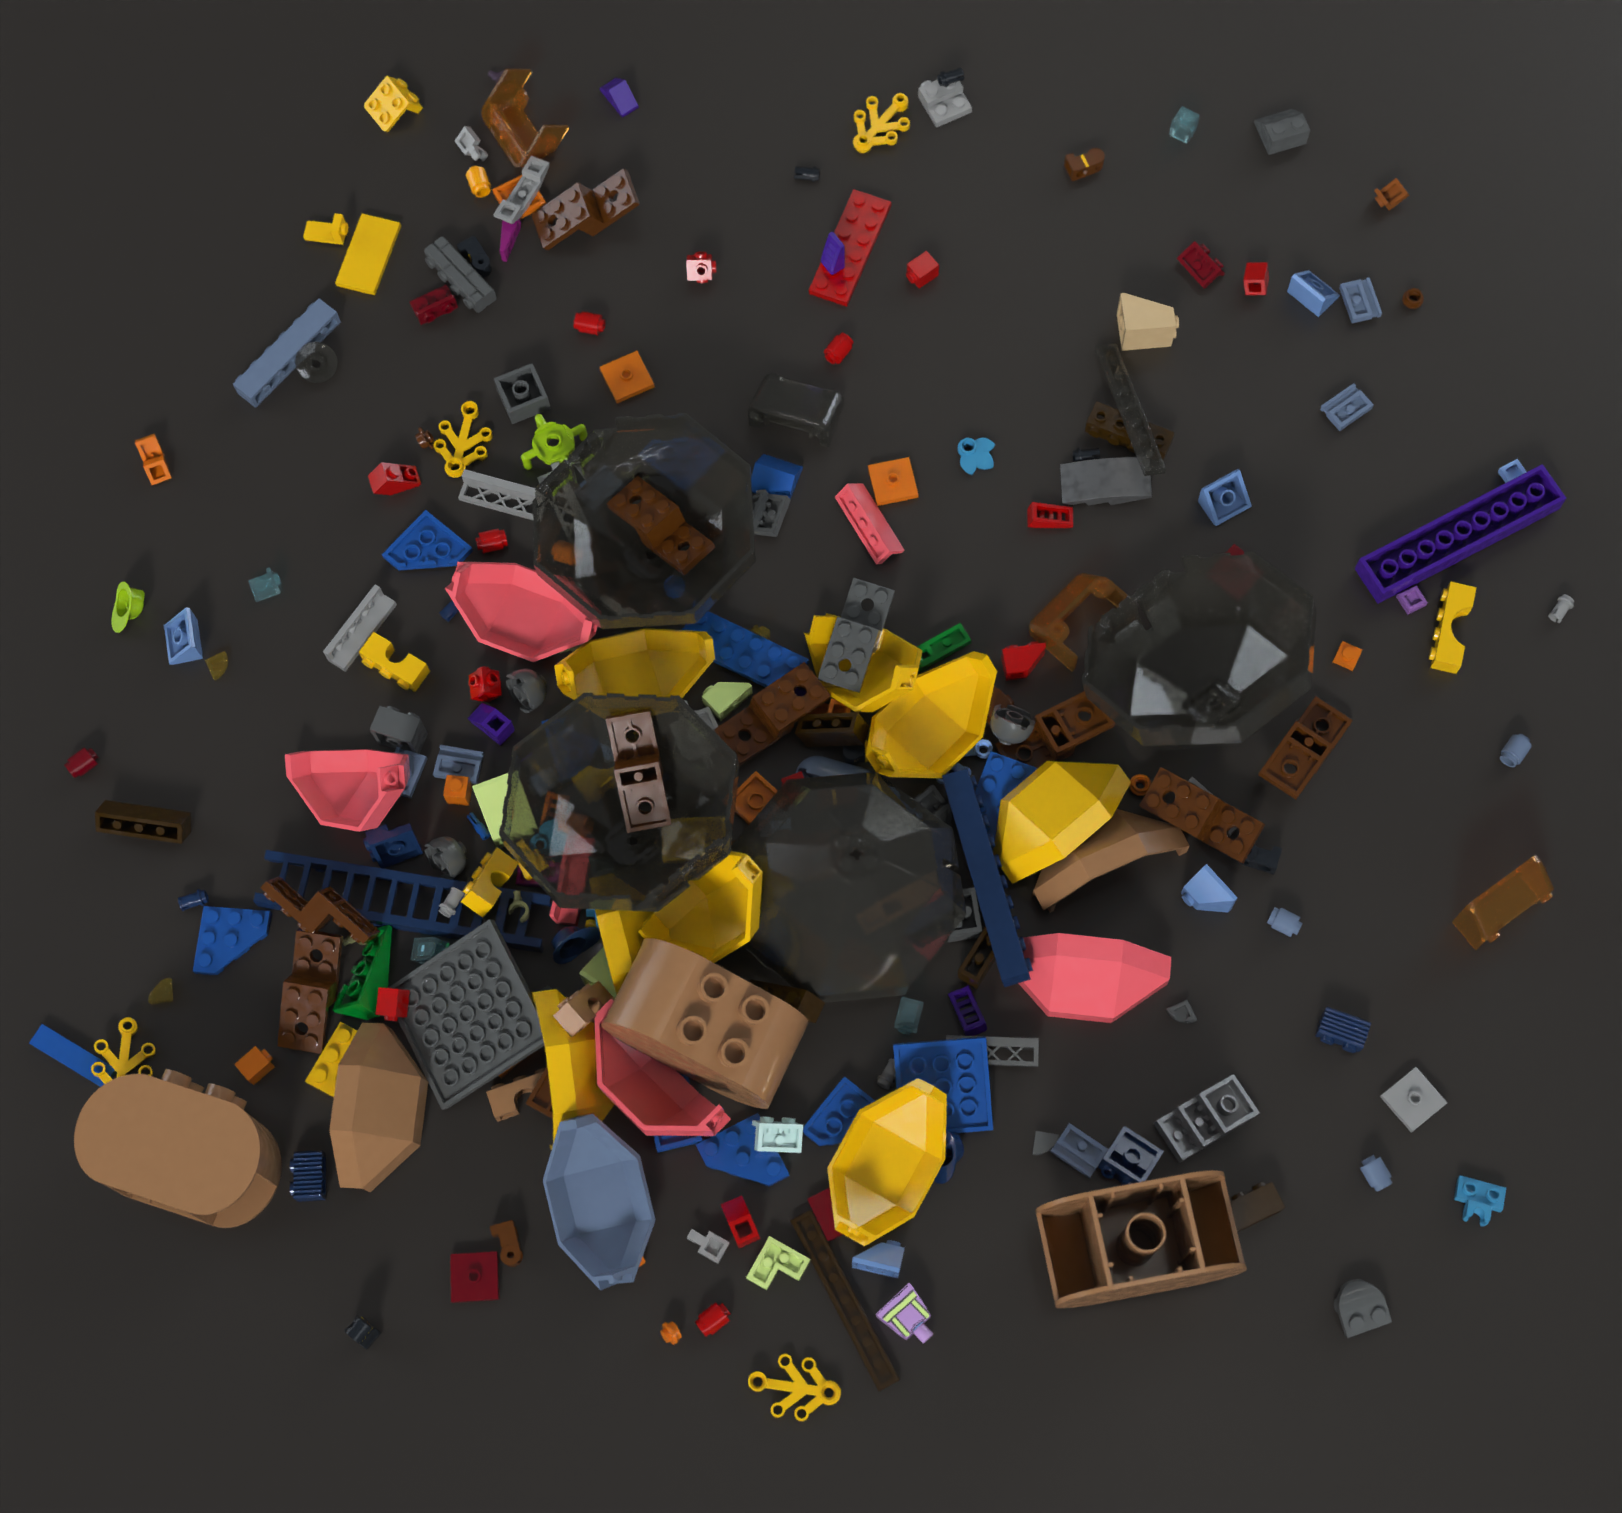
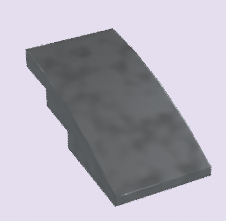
[1060,457,1152,506]
[1153,1074,1260,1163]

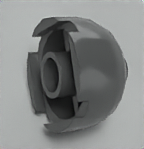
[506,668,547,713]
[990,704,1036,745]
[424,836,467,880]

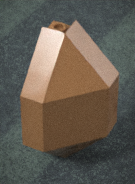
[1032,809,1189,913]
[330,1023,428,1192]

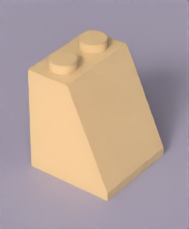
[1117,293,1179,351]

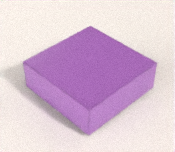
[1396,585,1428,615]

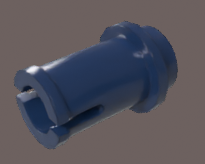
[439,600,459,622]
[178,889,209,911]

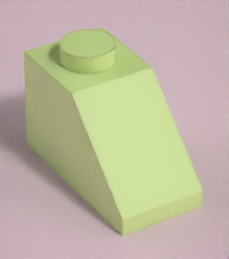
[702,682,753,721]

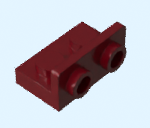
[1177,241,1225,289]
[409,285,458,325]

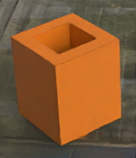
[443,775,473,806]
[234,1046,275,1085]

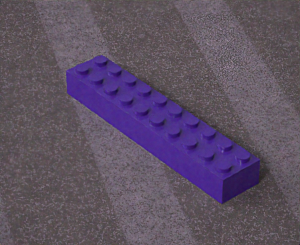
[1355,464,1567,604]

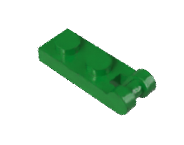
[917,623,972,672]

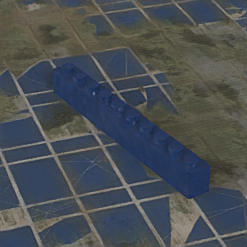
[942,768,1033,987]

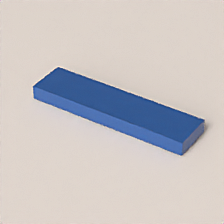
[29,1024,116,1087]

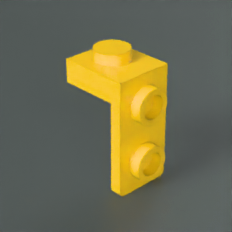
[303,213,348,245]

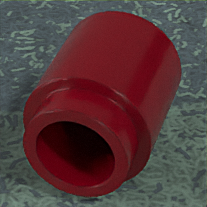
[64,747,99,778]

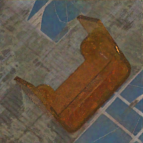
[481,68,569,167]
[1029,573,1134,672]
[1452,855,1554,950]

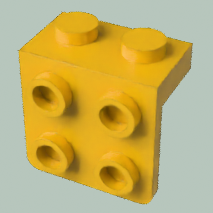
[364,76,423,132]

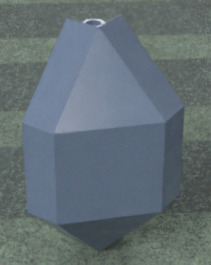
[543,1114,655,1290]

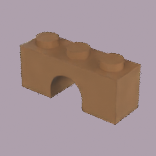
[553,981,615,1037]
[486,1068,546,1122]

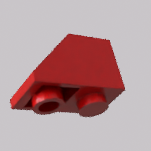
[368,462,421,495]
[1001,641,1046,681]
[721,1195,760,1248]

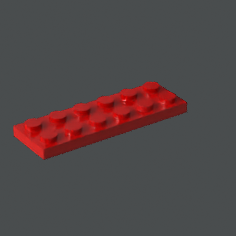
[809,189,891,307]

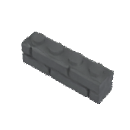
[424,236,497,313]

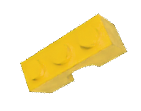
[359,632,430,692]
[461,848,518,918]

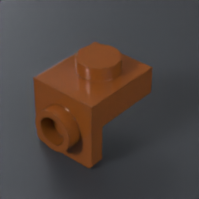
[1374,178,1409,211]

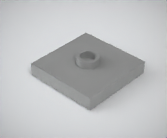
[1380,1067,1447,1133]

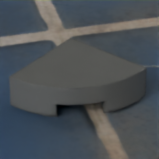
[1166,1000,1197,1024]
[1032,1131,1059,1155]

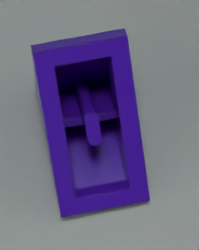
[600,78,639,118]

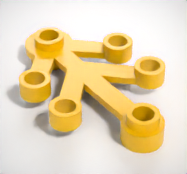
[853,93,910,153]
[434,401,493,478]
[91,1017,156,1084]
[748,1354,841,1422]

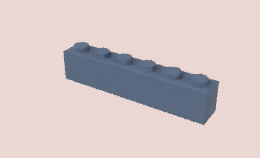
[233,298,341,408]

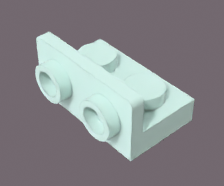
[752,1116,803,1153]

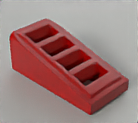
[1027,502,1073,528]

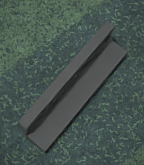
[945,1035,1039,1067]

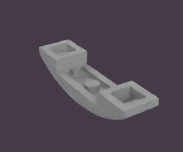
[494,156,550,224]

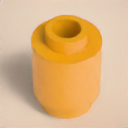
[466,166,491,198]

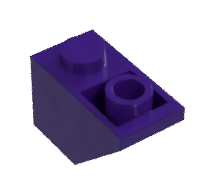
[467,703,515,746]

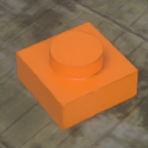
[1333,641,1362,671]

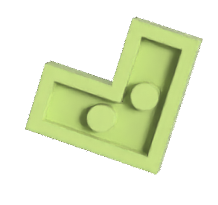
[746,1236,811,1290]

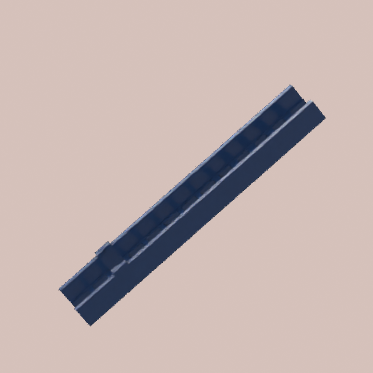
[253,850,553,953]

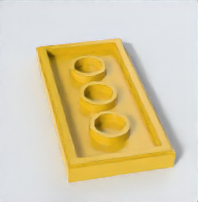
[335,214,401,295]

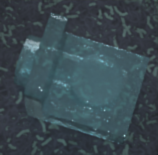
[248,567,282,602]

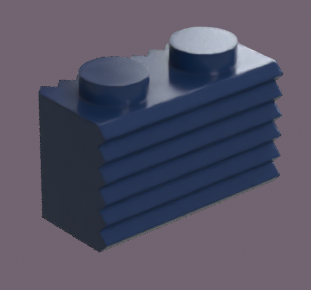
[1315,1007,1371,1053]
[290,1150,326,1202]

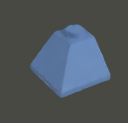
[1181,864,1237,913]
[852,1240,905,1278]

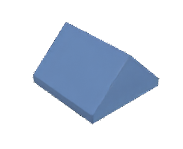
[1287,270,1340,317]
[1198,469,1252,526]
[164,608,203,665]

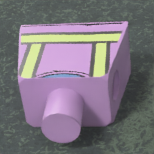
[876,1283,933,1344]

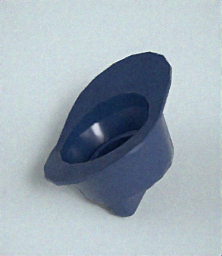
[551,926,601,964]
[934,1130,964,1184]

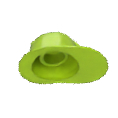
[111,582,145,633]

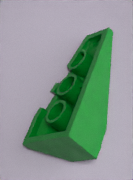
[332,925,392,1020]

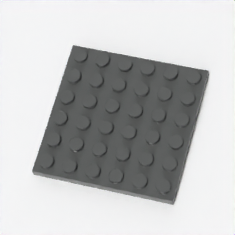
[388,919,544,1110]

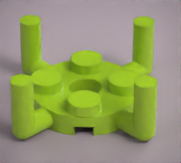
[521,414,588,481]

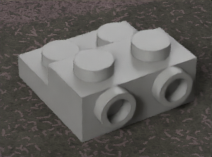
[918,80,972,128]

